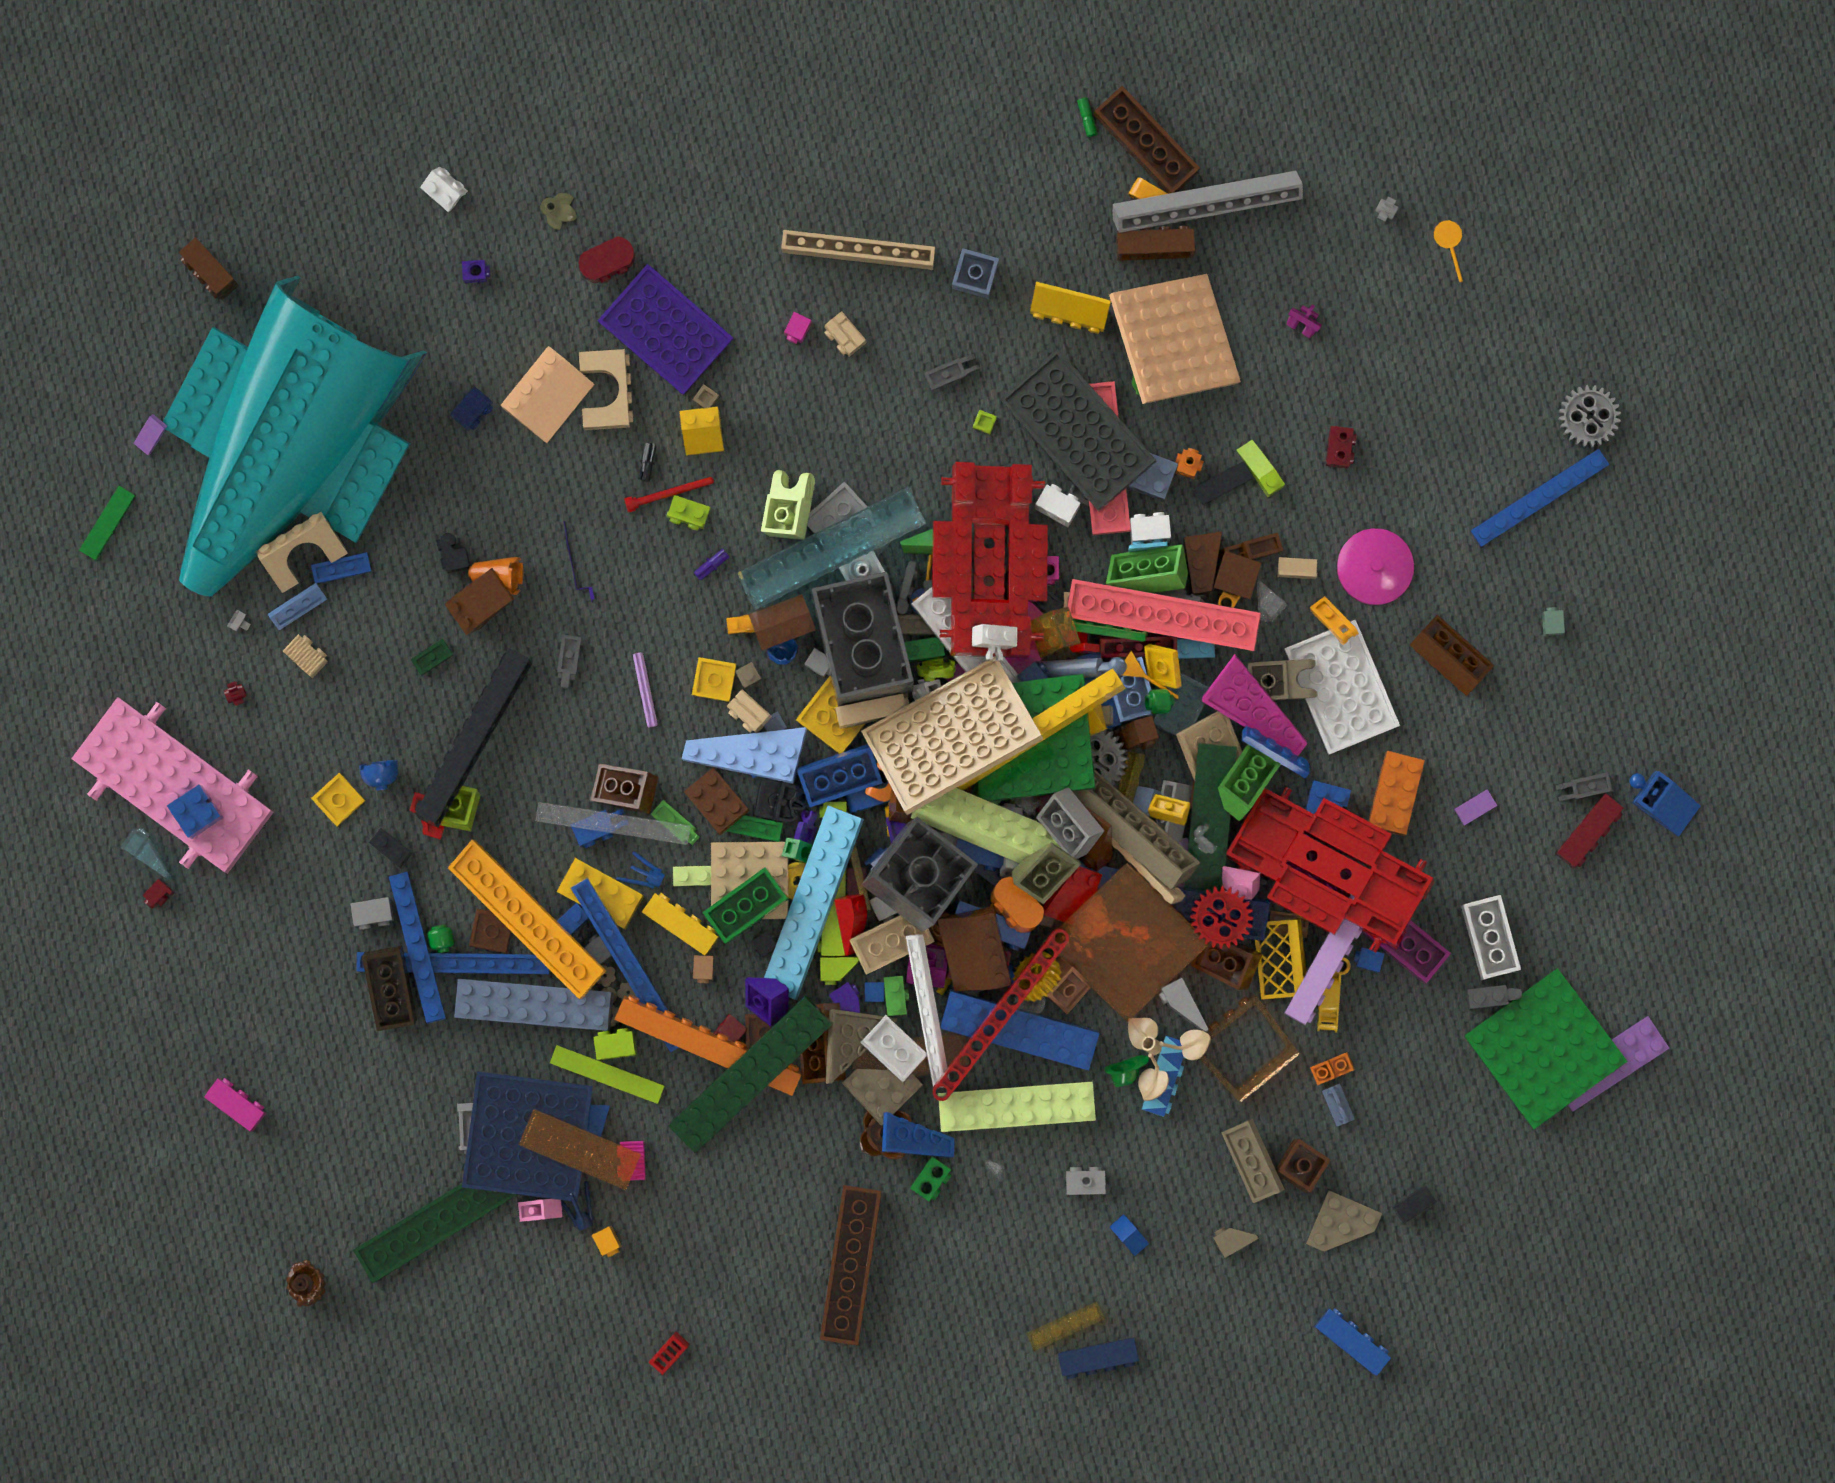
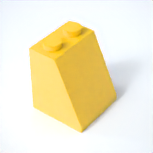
[680,407,724,455]

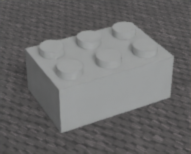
[1036,788,1104,859]

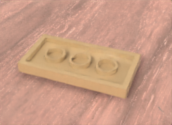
[849,915,935,975]

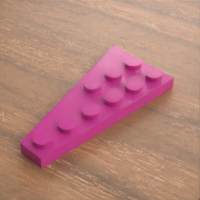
[1202,654,1307,756]

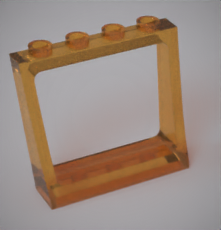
[1200,994,1300,1103]

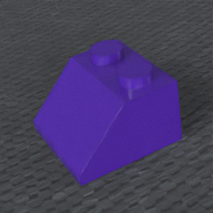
[745,977,789,1027]

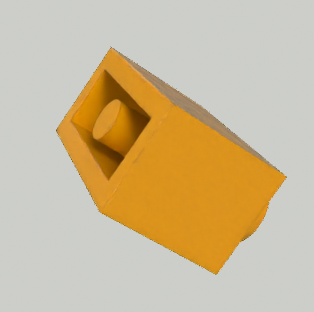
[592,1226,622,1257]

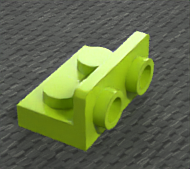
[666,495,711,531]

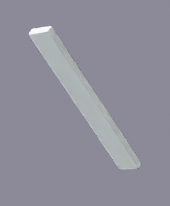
[906,934,950,1086]

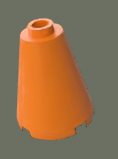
[468,557,524,595]

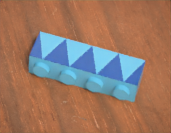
[1141,1036,1186,1117]

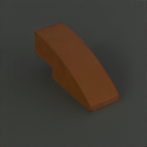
[1219,532,1284,560]

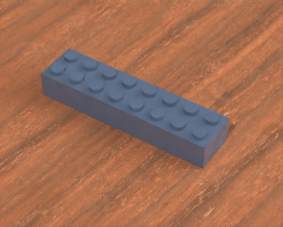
[454,979,614,1031]

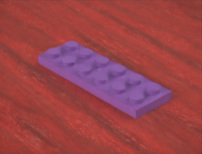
[1568,1016,1669,1112]

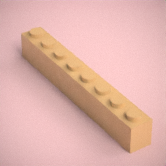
[781,230,935,270]

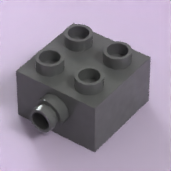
[861,817,978,932]

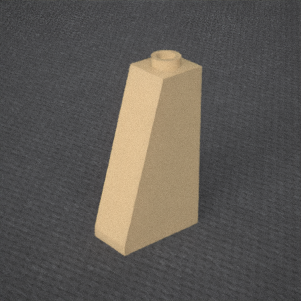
[835,694,909,729]

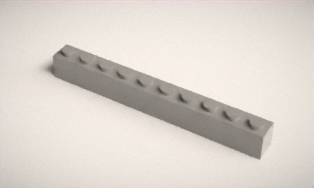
[1112,171,1303,233]

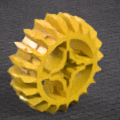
[1012,952,1062,1002]

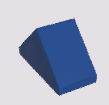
[1110,1214,1149,1256]

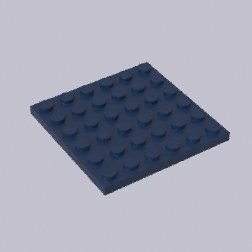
[462,1071,593,1202]

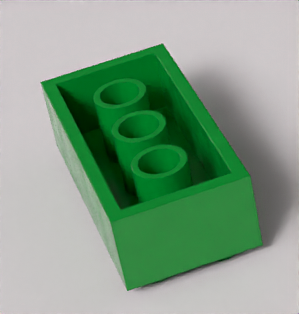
[702,867,789,944]

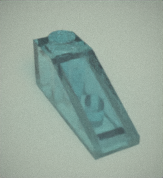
[121,828,173,880]

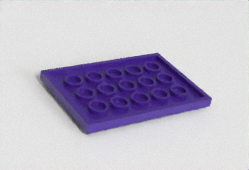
[597,264,734,396]

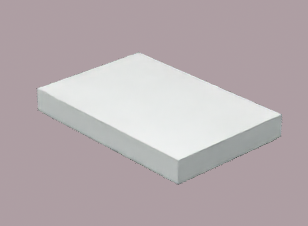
[860,1015,927,1082]

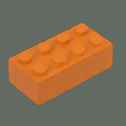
[1368,751,1425,836]

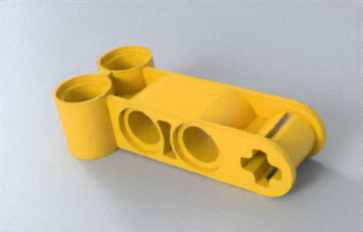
[1317,958,1351,1033]

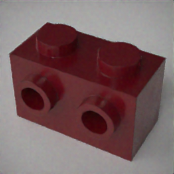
[1325,426,1357,469]

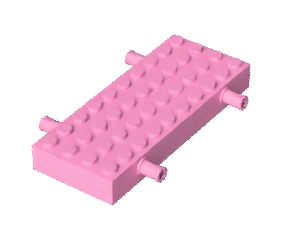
[71,697,274,874]

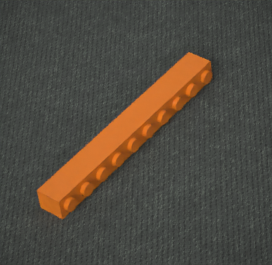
[614,995,802,1096]

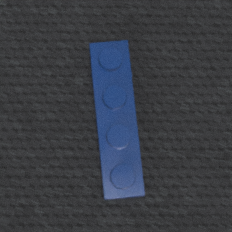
[1242,725,1310,778]

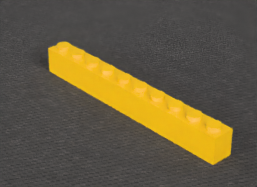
[958,668,1126,790]

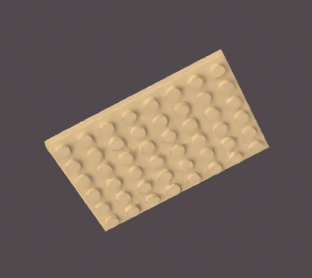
[861,656,1043,815]

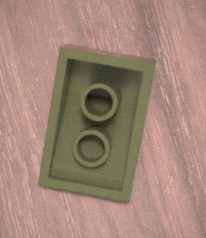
[1012,842,1081,904]

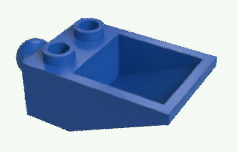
[1630,771,1700,837]

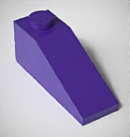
[829,983,860,1013]

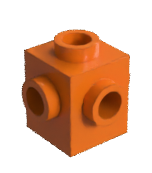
[1175,448,1204,479]

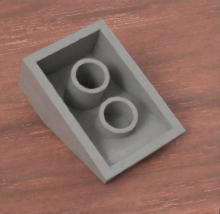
[1159,978,1209,1032]

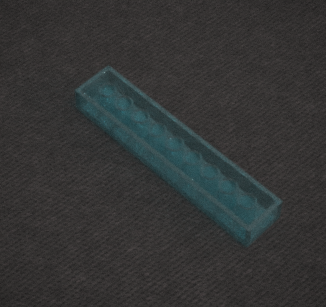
[738,487,926,610]

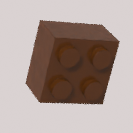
[1275,1139,1330,1193]

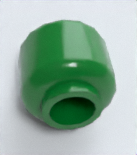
[1145,689,1174,715]
[428,924,454,953]

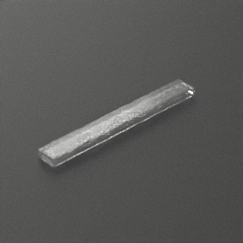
[535,802,691,845]

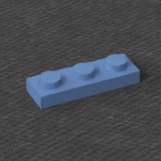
[268,583,327,630]

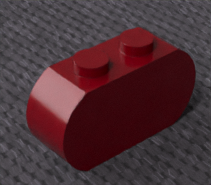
[579,236,635,284]

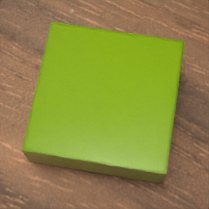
[972,410,997,435]

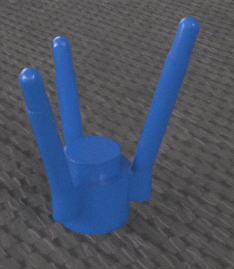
[616,852,665,889]

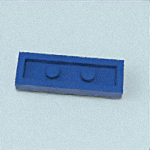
[311,552,372,584]

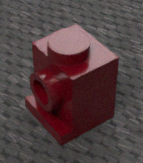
[142,879,175,909]

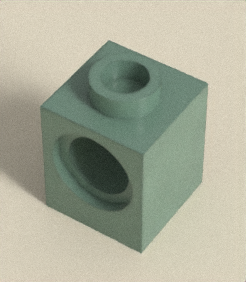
[1542,607,1565,636]

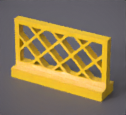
[1253,918,1307,999]

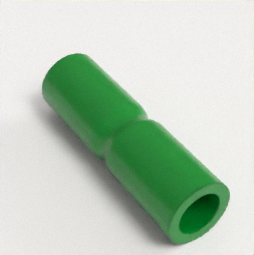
[1077,97,1098,137]

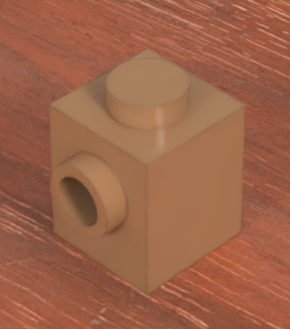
[693,955,714,983]

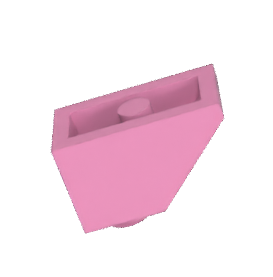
[1222,866,1260,900]
[518,1199,562,1222]

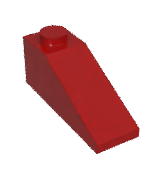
[834,894,867,956]

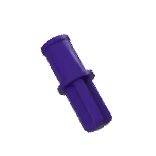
[694,549,730,580]

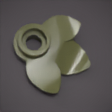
[540,193,577,230]

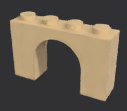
[579,349,633,430]
[256,512,348,593]

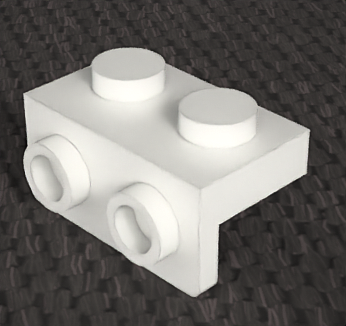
[420,167,468,212]

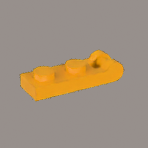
[1310,596,1359,645]

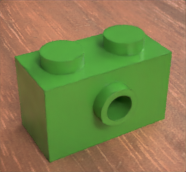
[884,976,909,1017]

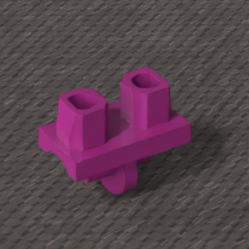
[1286,304,1322,338]

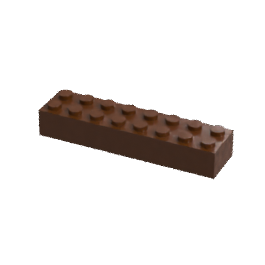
[820,1185,882,1345]

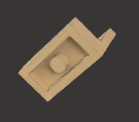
[1278,557,1317,579]

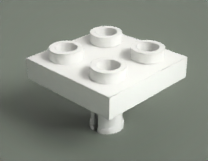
[835,542,885,581]

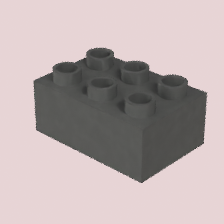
[812,572,914,707]

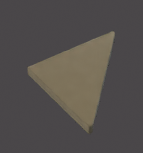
[826,1009,897,1084]

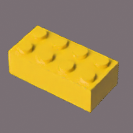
[557,858,644,930]

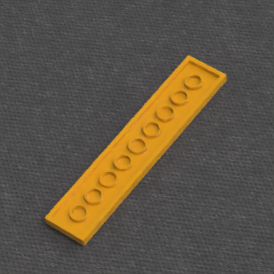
[448,840,606,999]

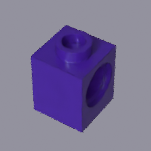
[462,260,490,283]

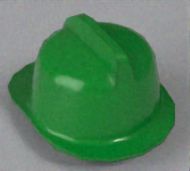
[1104,1055,1149,1087]

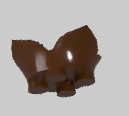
[860,1110,911,1159]

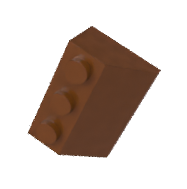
[748,594,816,650]

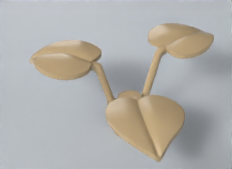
[1128,1018,1211,1101]

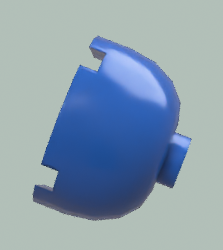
[359,760,398,790]

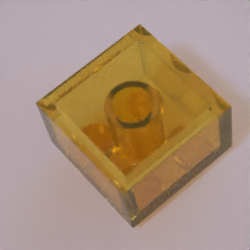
[1031,607,1080,658]

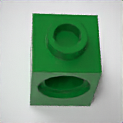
[781,838,813,864]

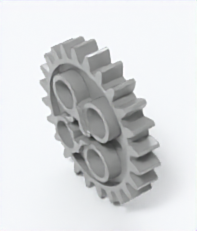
[1558,385,1621,448]
[1091,730,1129,786]

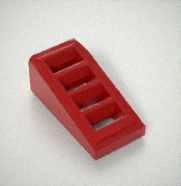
[648,1332,690,1375]

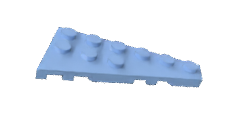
[682,727,807,784]

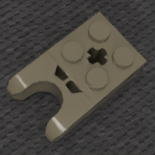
[1248,659,1318,701]

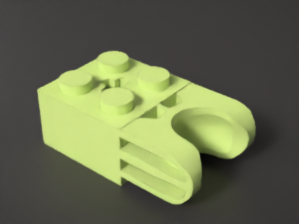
[761,470,815,540]

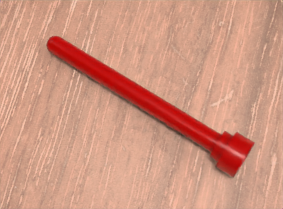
[624,477,714,513]

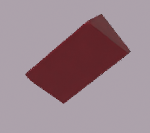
[713,1014,747,1043]

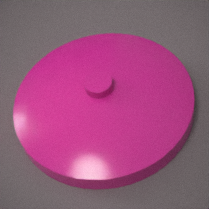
[1337,529,1414,605]

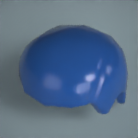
[767,639,798,665]

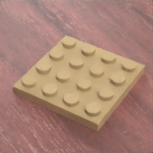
[711,842,789,919]

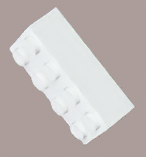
[1461,895,1521,980]

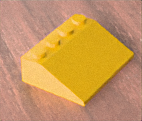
[1030,282,1111,334]

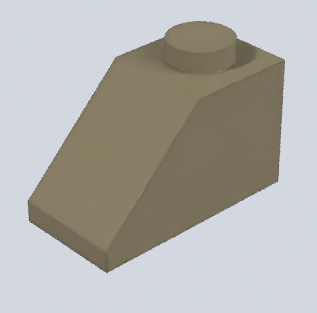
[1212,1227,1259,1258]

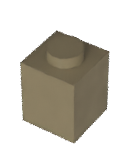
[735,662,762,690]

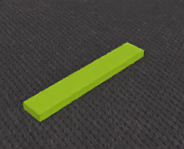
[550,1045,665,1104]

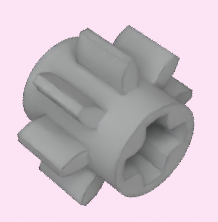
[1375,197,1398,222]

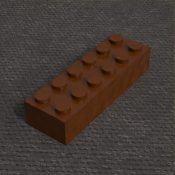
[1094,86,1200,194]

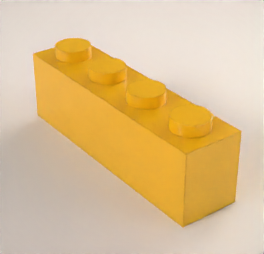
[642,893,719,956]

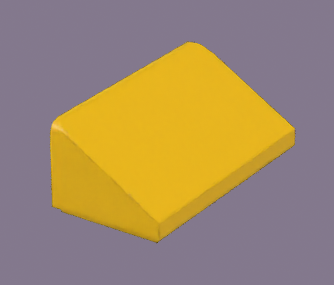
[1148,794,1190,825]

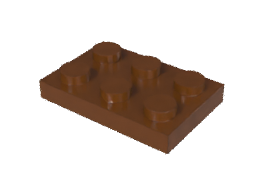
[684,767,749,835]

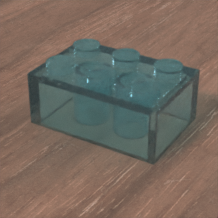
[1154,673,1210,738]

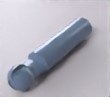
[1039,657,1127,678]

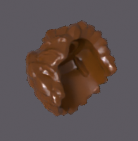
[286,1260,326,1307]

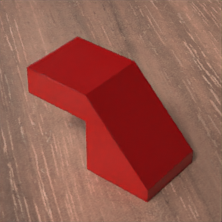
[1060,630,1100,654]

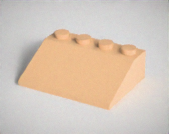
[501,346,595,443]

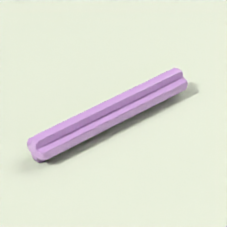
[633,652,657,727]

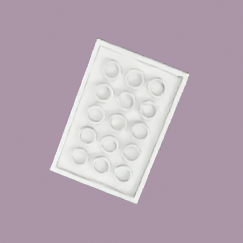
[1284,620,1400,755]

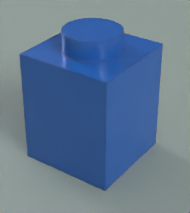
[1354,947,1384,973]

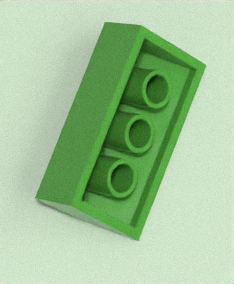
[1106,544,1188,593]
[1218,744,1281,821]

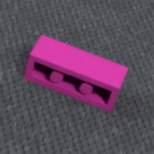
[204,1078,266,1132]

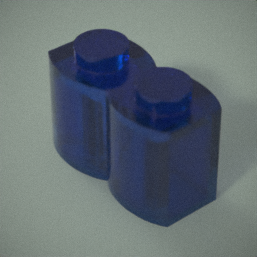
[450,386,493,431]

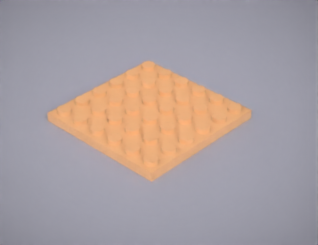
[1109,274,1241,404]

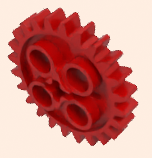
[1190,885,1254,949]

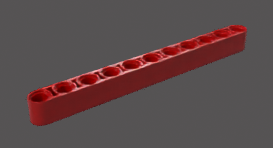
[933,928,1069,1101]

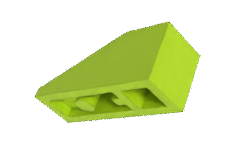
[1236,440,1285,497]

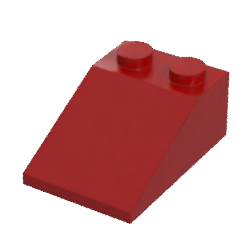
[1043,866,1103,925]

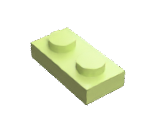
[673,866,711,886]

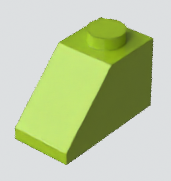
[820,957,859,985]

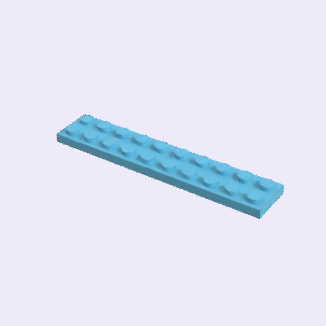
[764,806,864,1000]

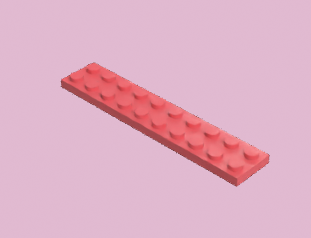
[1066,579,1261,651]

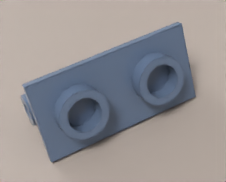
[1322,1084,1354,1126]

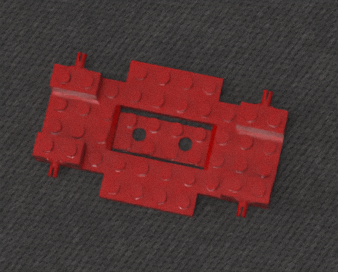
[932,462,1048,658]
[1226,787,1434,953]

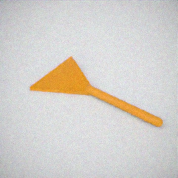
[1122,651,1179,699]

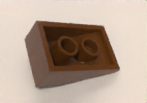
[445,568,514,635]
[590,764,659,814]
[1079,805,1113,872]
[1191,937,1262,990]

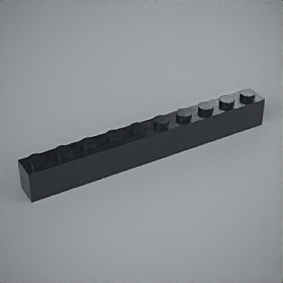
[415,648,532,828]

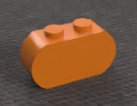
[991,877,1044,933]

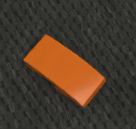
[1310,1052,1355,1085]

